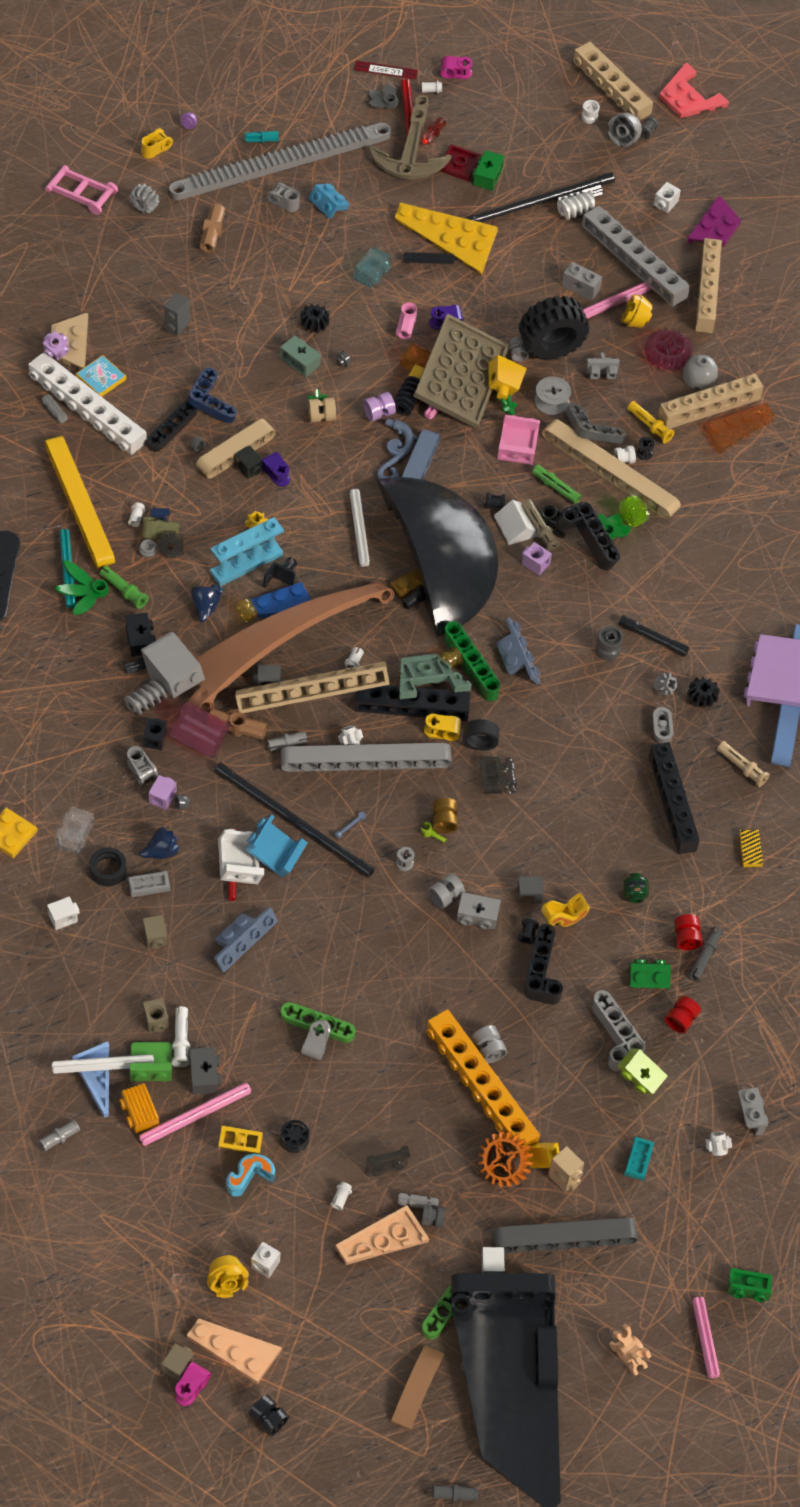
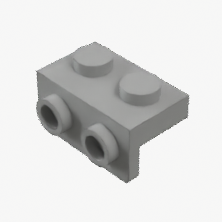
[738,1087,768,1136]

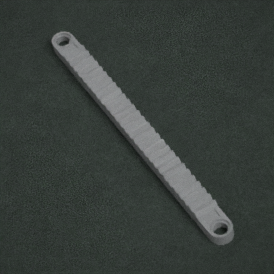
[169,123,391,200]

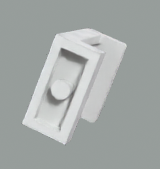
[218,829,264,884]

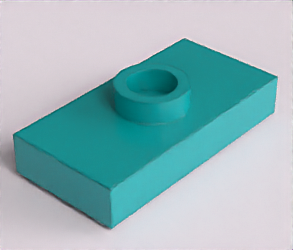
[624,1136,655,1181]

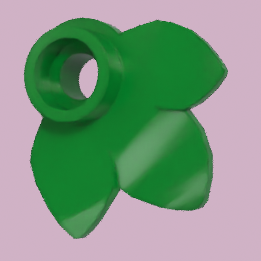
[598,513,631,540]

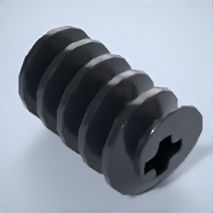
[393,376,420,416]

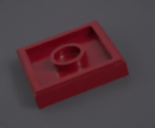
[439,144,482,182]

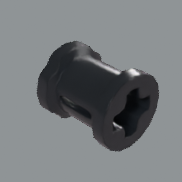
[637,437,655,460]
[486,493,505,509]
[518,918,539,944]

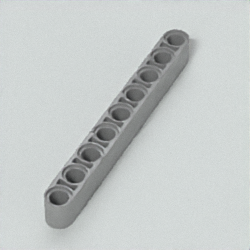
[281,743,452,772]

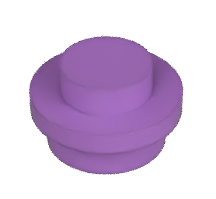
[180,112,197,129]

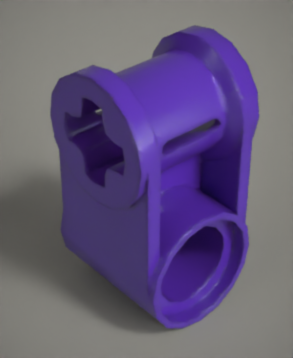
[429,305,464,330]
[263,452,290,487]

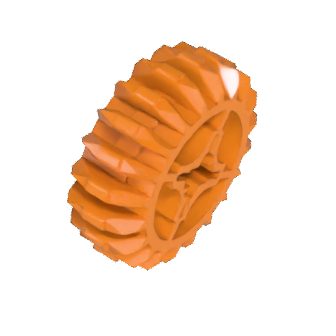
[478,1131,533,1187]

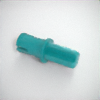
[245,130,279,144]

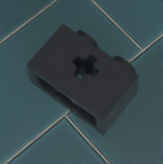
[125,612,156,657]

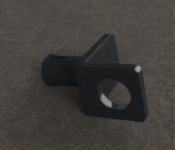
[263,557,297,588]

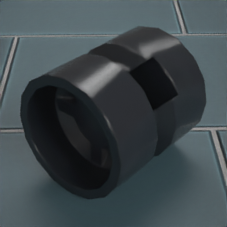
[248,1394,290,1436]

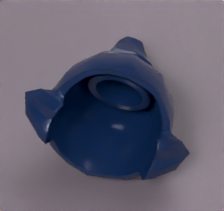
[191,584,223,622]
[139,826,180,860]

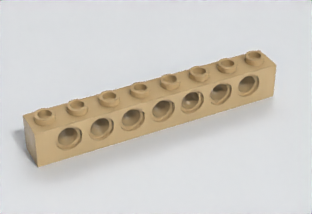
[236,661,390,713]

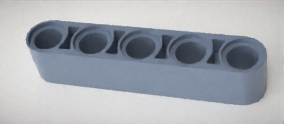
[402,429,440,479]

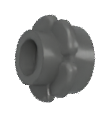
[336,350,352,367]

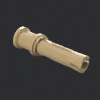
[717,741,770,787]

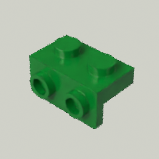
[629,959,671,989]
[727,1268,772,1302]

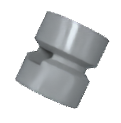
[428,873,465,909]
[472,1025,507,1063]

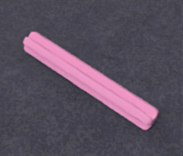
[692,1297,720,1379]

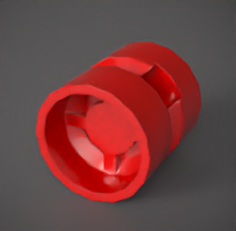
[674,914,702,951]
[664,996,701,1034]

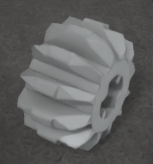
[129,184,159,214]

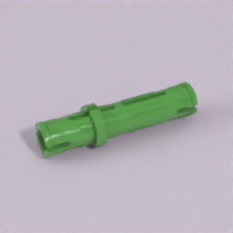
[532,464,582,504]

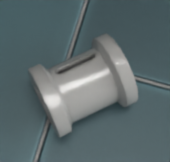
[396,847,415,872]

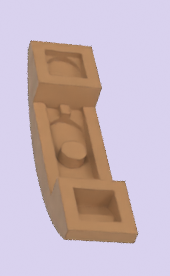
[391,1346,444,1431]

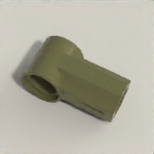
[142,517,179,539]

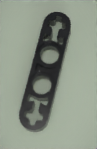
[147,400,197,452]

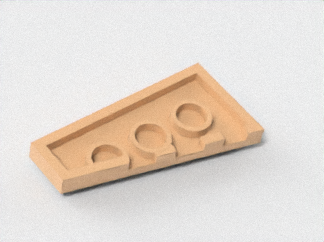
[335,1205,429,1265]
[187,1319,282,1384]

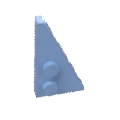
[72,1041,109,1118]

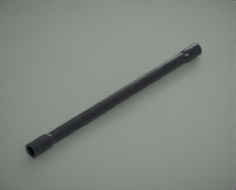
[464,172,615,222]
[215,762,375,878]

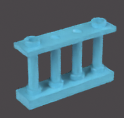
[210,517,284,586]

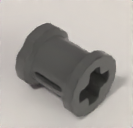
[641,116,659,139]

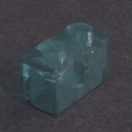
[354,246,391,288]

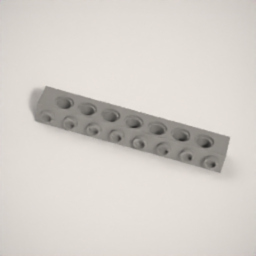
[582,206,690,307]

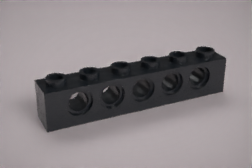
[355,685,471,721]
[649,742,700,854]

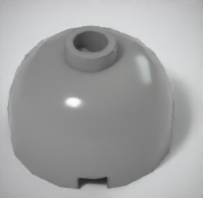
[608,112,642,147]
[682,354,718,390]

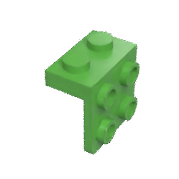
[130,1042,172,1081]

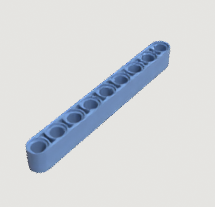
[771,624,800,767]

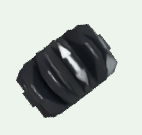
[300,303,330,333]
[687,676,720,709]

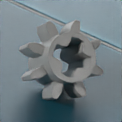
[654,673,677,695]

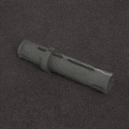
[688,926,723,982]

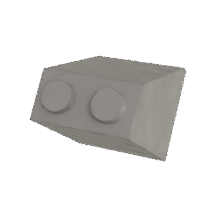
[141,632,205,698]

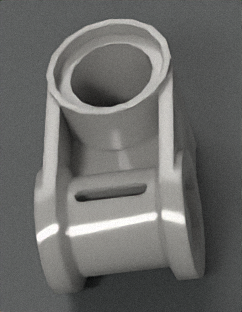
[267,182,300,212]
[127,746,158,785]
[301,1020,331,1061]

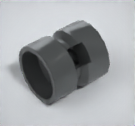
[596,626,623,661]

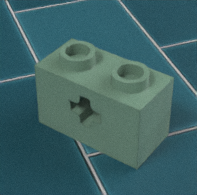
[280,335,321,378]

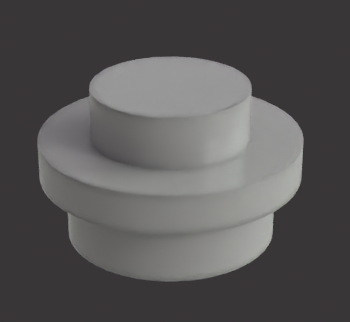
[139,539,158,557]

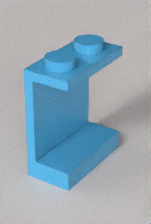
[245,814,308,877]

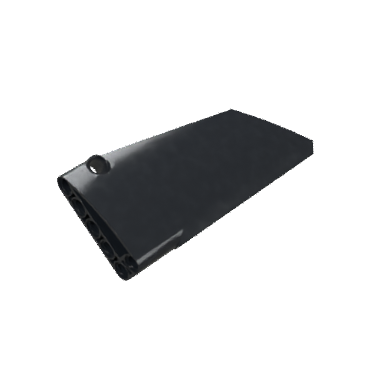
[451,1273,561,1507]

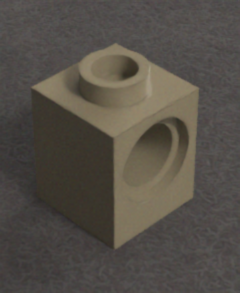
[143,915,167,949]
[143,998,169,1032]
[161,1343,194,1382]

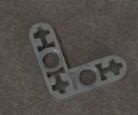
[566,403,626,444]

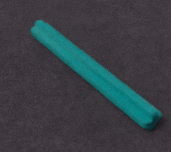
[59,529,76,608]

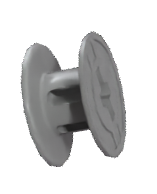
[534,376,571,415]

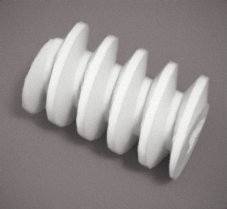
[557,190,595,220]

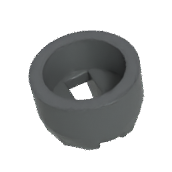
[190,436,205,452]
[175,794,190,810]

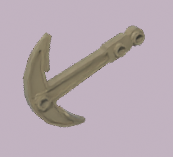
[370,95,451,180]

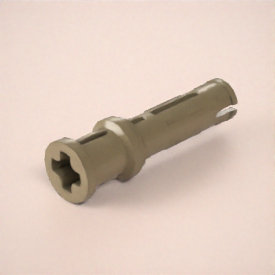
[521,499,560,551]

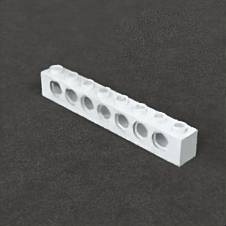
[29,352,147,455]

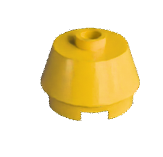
[621,294,652,328]
[207,1255,249,1298]

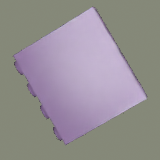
[744,634,800,707]

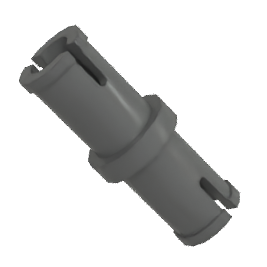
[432,1484,478,1502]

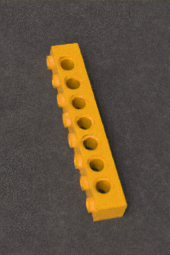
[426,1009,540,1150]

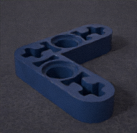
[187,367,237,423]

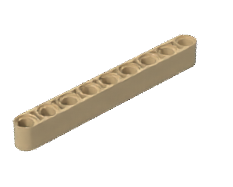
[542,419,681,519]

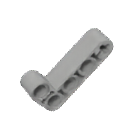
[592,990,645,1072]

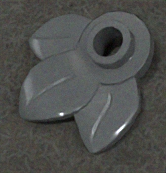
[369,84,398,109]

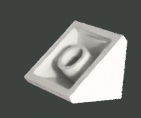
[494,500,538,545]

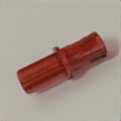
[422,117,446,144]

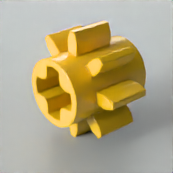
[245,511,268,529]

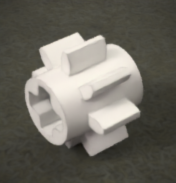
[338,725,363,745]
[706,1131,732,1156]

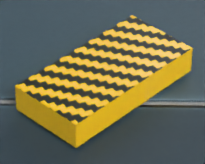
[739,830,763,867]

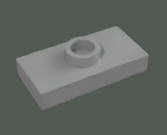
[128,871,171,897]

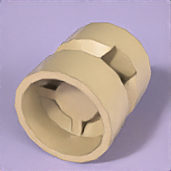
[308,397,336,423]

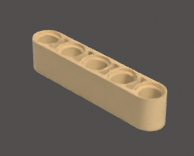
[196,419,276,479]

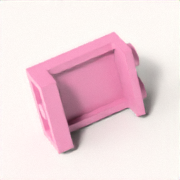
[497,415,540,465]

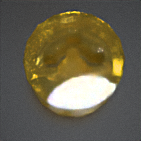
[235,599,258,622]
[440,647,463,669]

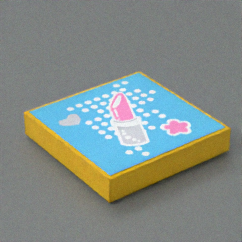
[76,355,126,397]

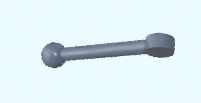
[334,812,366,839]

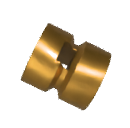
[433,798,458,834]

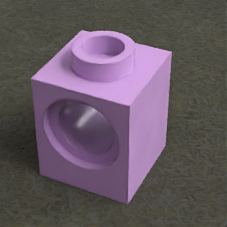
[522,542,552,576]
[149,775,177,810]

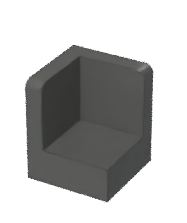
[517,877,543,903]

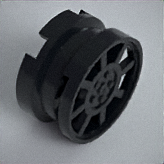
[280,1120,309,1153]

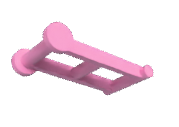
[45,165,118,215]

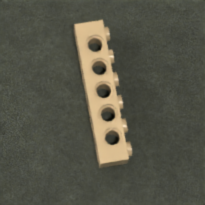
[573,42,653,120]
[695,238,722,333]
[658,373,764,429]

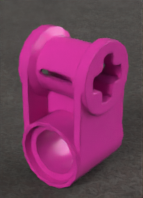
[440,56,473,79]
[176,1362,211,1406]

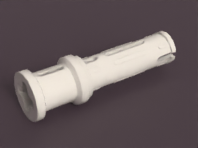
[172,1006,190,1067]

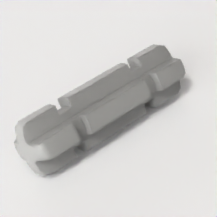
[42,394,68,424]
[398,1192,439,1209]

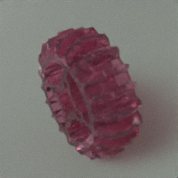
[645,328,692,372]

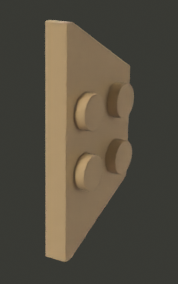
[51,313,88,370]

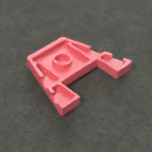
[659,63,729,118]

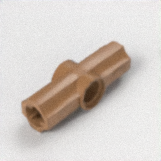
[200,203,225,253]
[208,709,268,740]

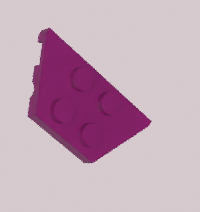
[687,196,741,246]

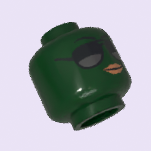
[623,873,649,903]

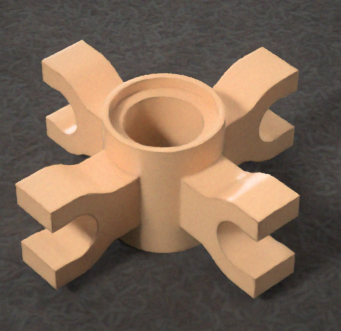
[609,1324,651,1376]

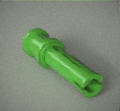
[100,566,149,609]

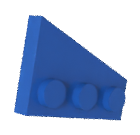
[250,582,311,618]

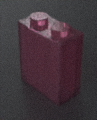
[170,702,231,758]

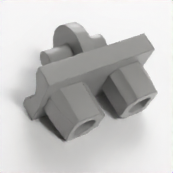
[586,352,619,379]

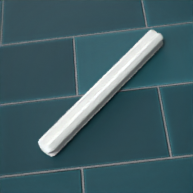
[350,489,370,567]
[52,1055,154,1073]

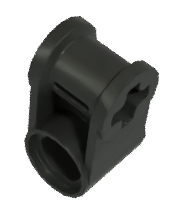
[540,505,568,538]

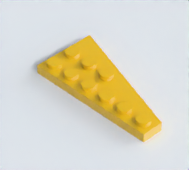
[395,203,498,275]

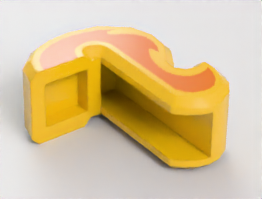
[541,893,590,927]

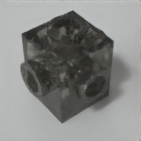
[157,531,184,558]

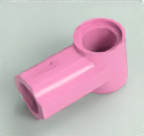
[396,302,417,340]

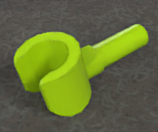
[421,822,447,843]

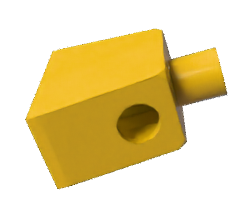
[489,355,526,400]

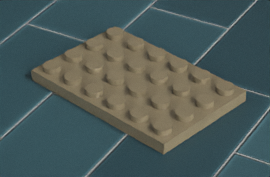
[413,313,510,428]

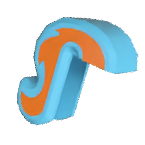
[226,1153,275,1197]

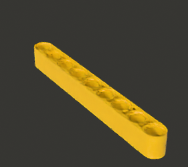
[45,436,115,568]

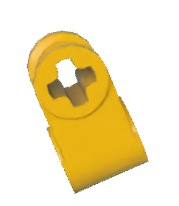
[141,128,173,159]
[423,714,461,741]

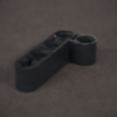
[557,502,620,570]
[524,924,563,1005]

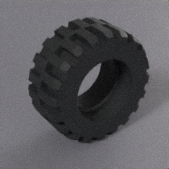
[519,296,590,360]

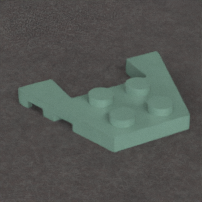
[399,654,471,699]

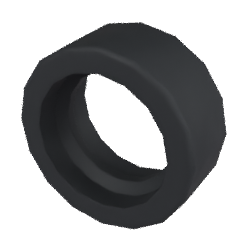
[463,719,500,751]
[89,847,127,887]

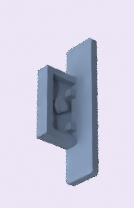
[496,617,541,685]
[214,907,278,972]

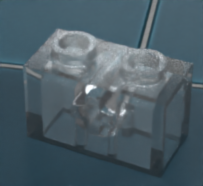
[55,806,94,855]

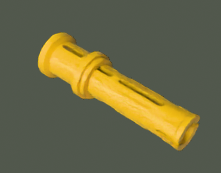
[627,401,675,443]

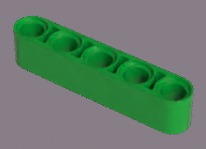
[444,621,500,701]

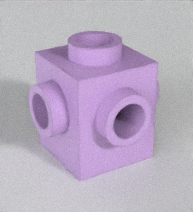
[43,331,69,361]

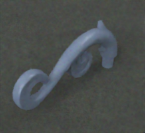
[377,418,418,479]

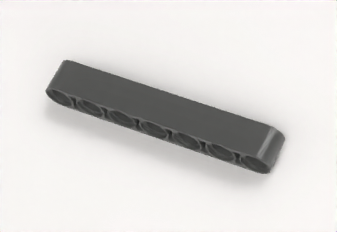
[493,1218,638,1254]

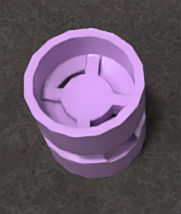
[363,392,396,422]

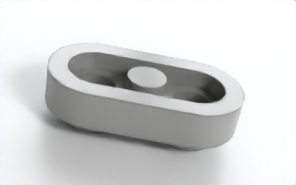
[652,707,674,743]

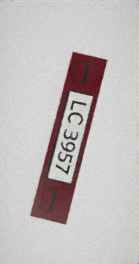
[354,60,418,79]

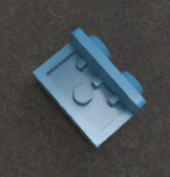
[309,183,350,219]

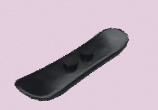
[0,531,20,621]

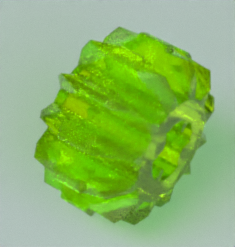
[619,495,649,527]

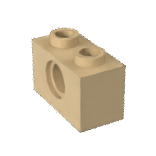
[548,1146,584,1193]

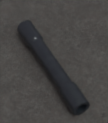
[618,615,690,657]

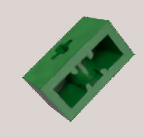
[472,150,505,191]

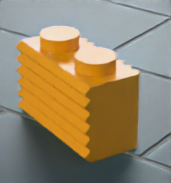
[119,1083,159,1133]

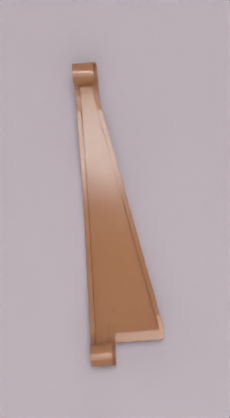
[189,582,394,716]

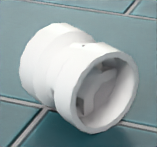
[581,100,600,124]
[614,446,636,464]

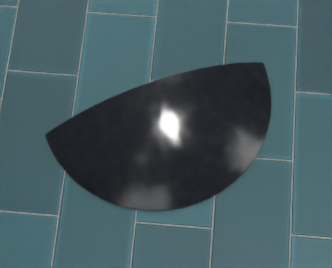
[377,477,498,636]

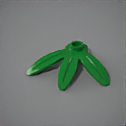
[55,560,109,615]

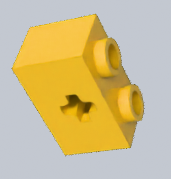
[218,1126,263,1154]

